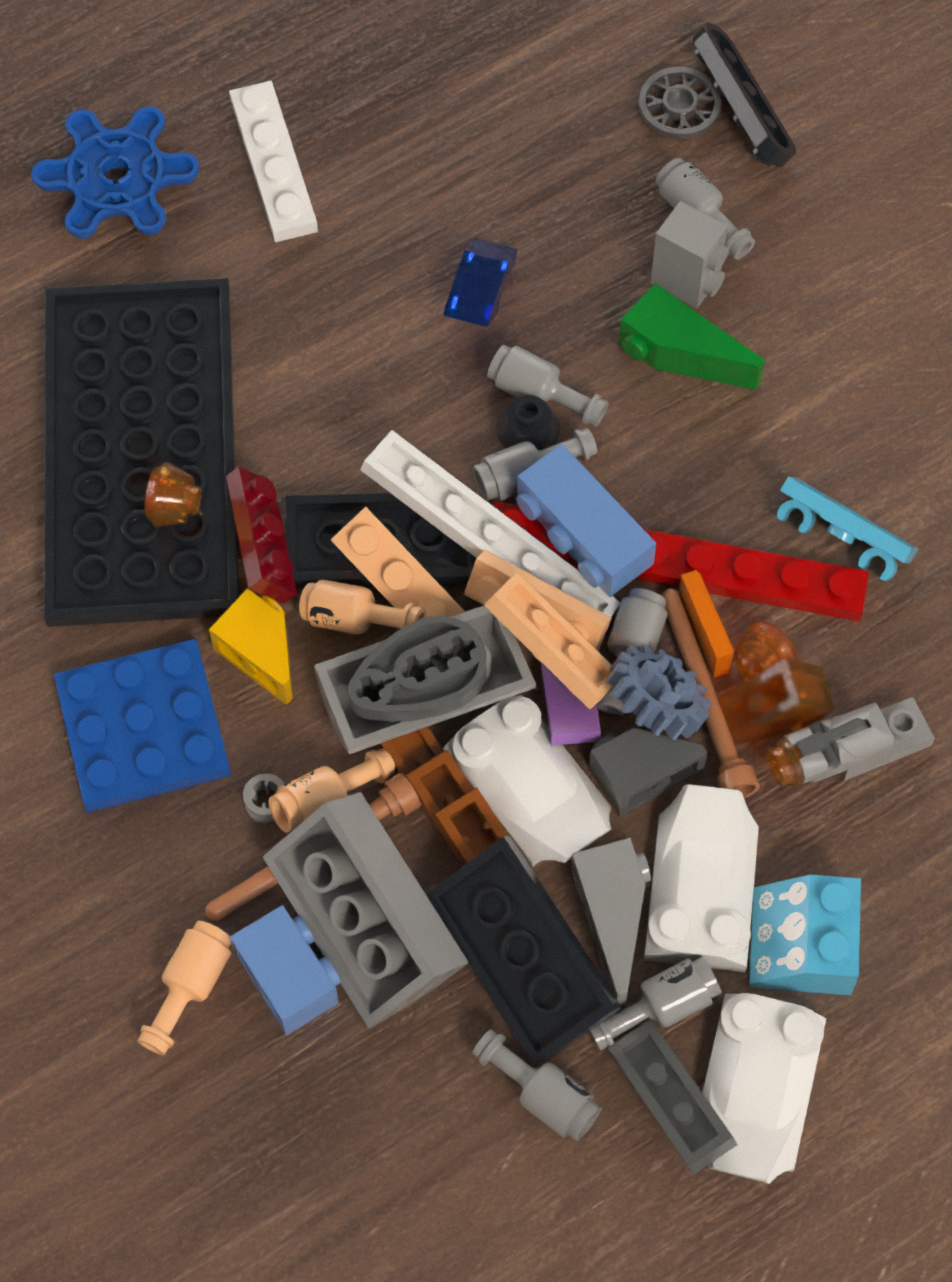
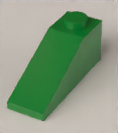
[619,283,765,390]

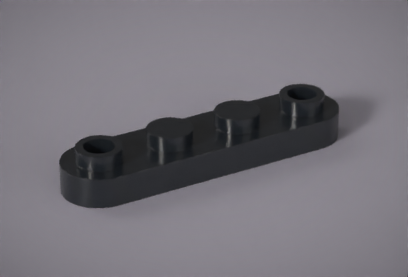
[693,22,796,167]

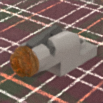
[766,697,935,787]

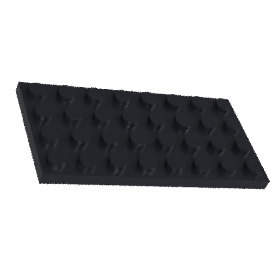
[44,278,239,627]

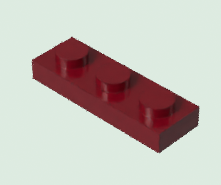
[226,466,297,604]

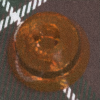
[145,462,202,527]
[735,622,798,685]

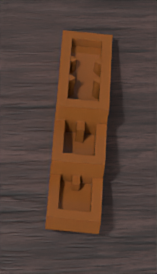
[377,727,508,866]

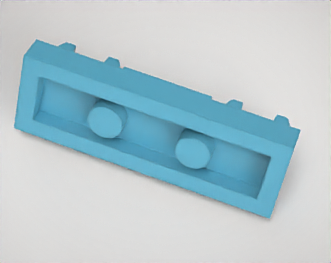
[777,476,918,581]

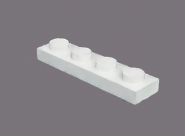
[229,80,318,242]

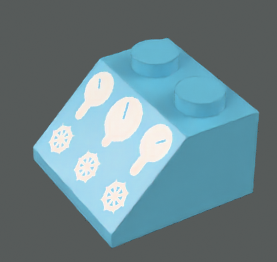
[749,875,861,996]

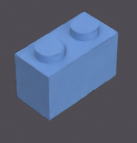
[230,905,341,1035]

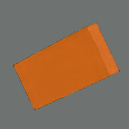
[678,570,734,678]

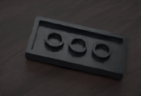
[286,490,476,589]
[426,836,622,1067]

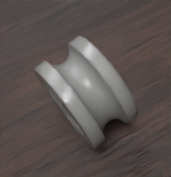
[243,773,284,824]

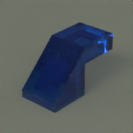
[443,238,518,327]

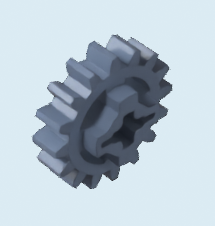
[607,644,712,740]

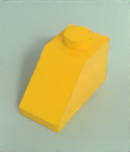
[209,588,293,705]

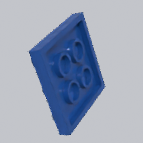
[54,639,231,813]

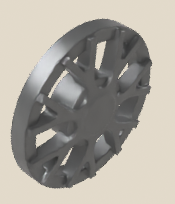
[639,67,721,140]

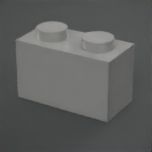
[651,201,729,309]

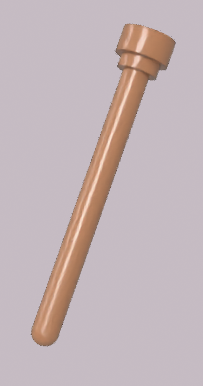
[662,588,760,798]
[205,772,422,921]

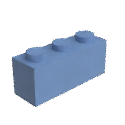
[516,444,656,597]

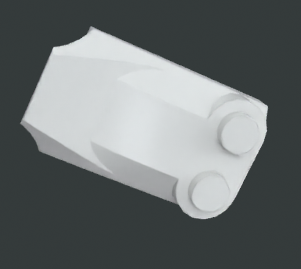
[443,694,611,867]
[644,784,759,973]
[702,993,826,1184]

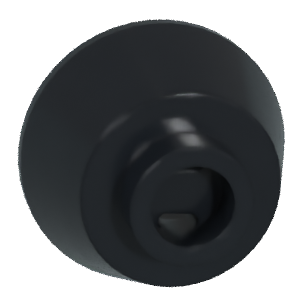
[496,395,560,450]

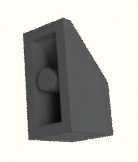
[589,728,707,817]

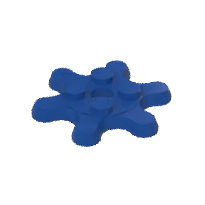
[31,106,199,239]

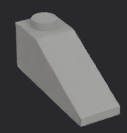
[571,838,651,1009]

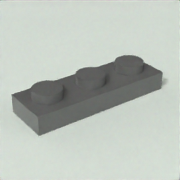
[608,1019,738,1175]

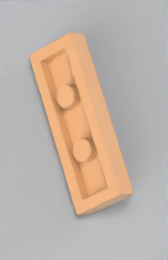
[331,507,465,617]
[464,550,612,651]
[484,572,612,709]

